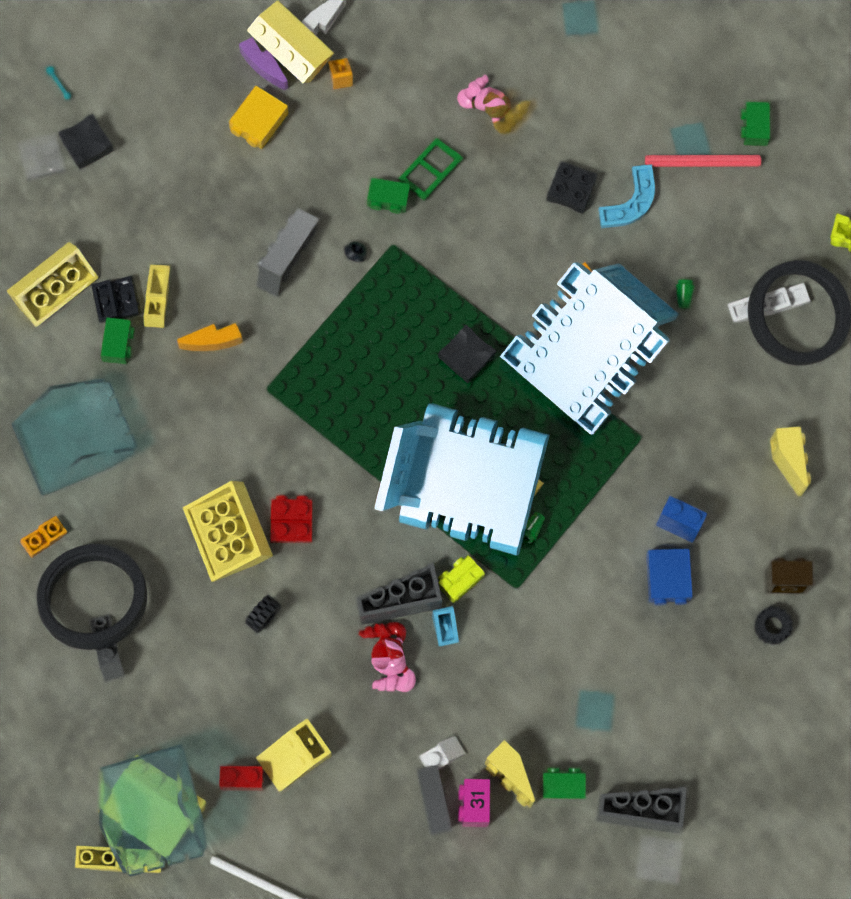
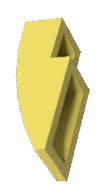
[144,265,170,328]

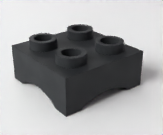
[58,113,114,170]
[546,161,598,214]
[438,325,496,383]

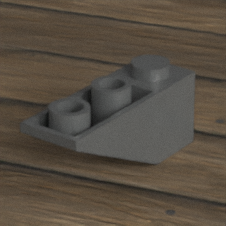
[89,614,125,682]

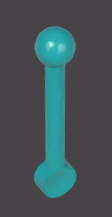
[46,66,71,100]

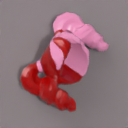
[358,622,416,692]

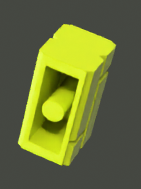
[438,556,485,604]

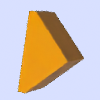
[328,58,353,90]

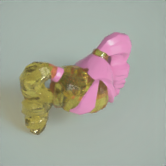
[457,74,530,135]

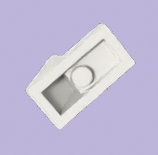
[419,736,466,770]

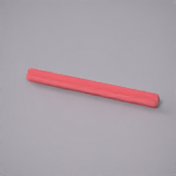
[645,155,761,167]

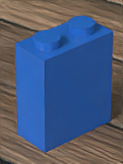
[655,496,707,543]
[646,549,692,606]

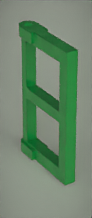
[398,137,463,201]

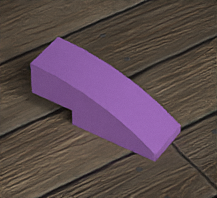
[239,37,288,90]

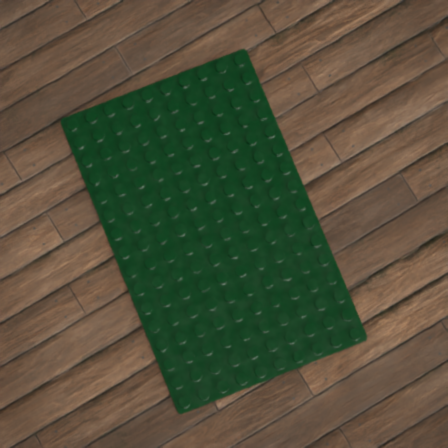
[266,245,641,589]

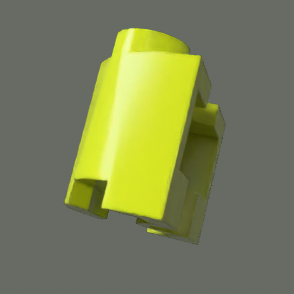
[830,213,851,252]

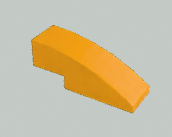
[177,323,243,351]

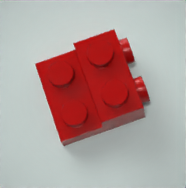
[270,495,313,543]

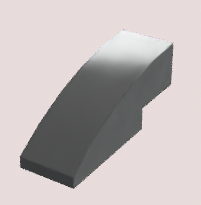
[417,765,452,835]

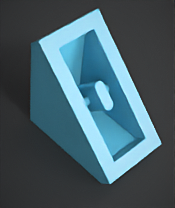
[432,606,459,646]

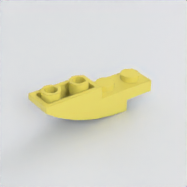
[75,846,162,873]

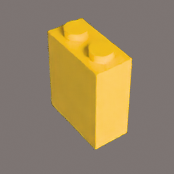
[229,86,289,149]

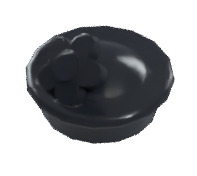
[344,241,367,263]

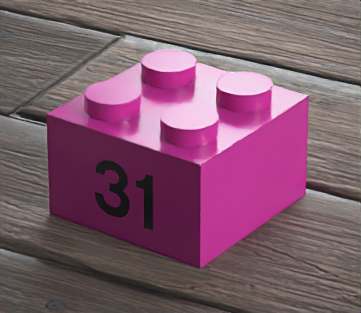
[458,779,490,827]

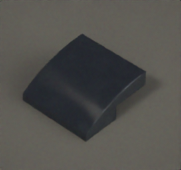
[91,275,141,323]

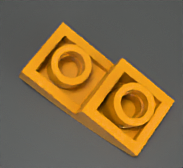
[20,516,67,558]

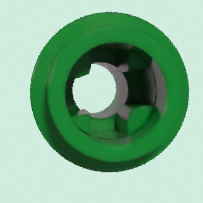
[675,279,695,309]
[523,512,545,543]

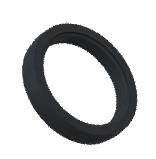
[747,260,851,366]
[36,544,147,650]

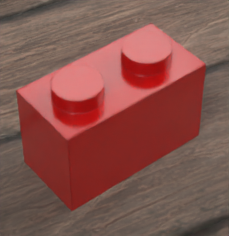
[219,766,263,791]

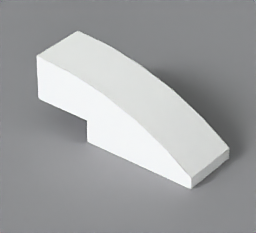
[302,0,346,35]

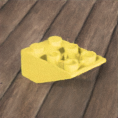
[770,427,811,496]
[256,718,332,792]
[485,740,535,808]

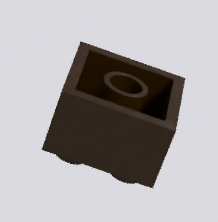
[765,557,813,594]

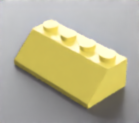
[247,0,334,83]
[7,242,99,327]

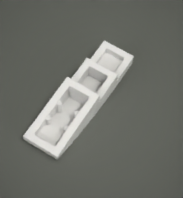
[728,283,810,323]

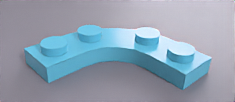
[598,164,655,228]

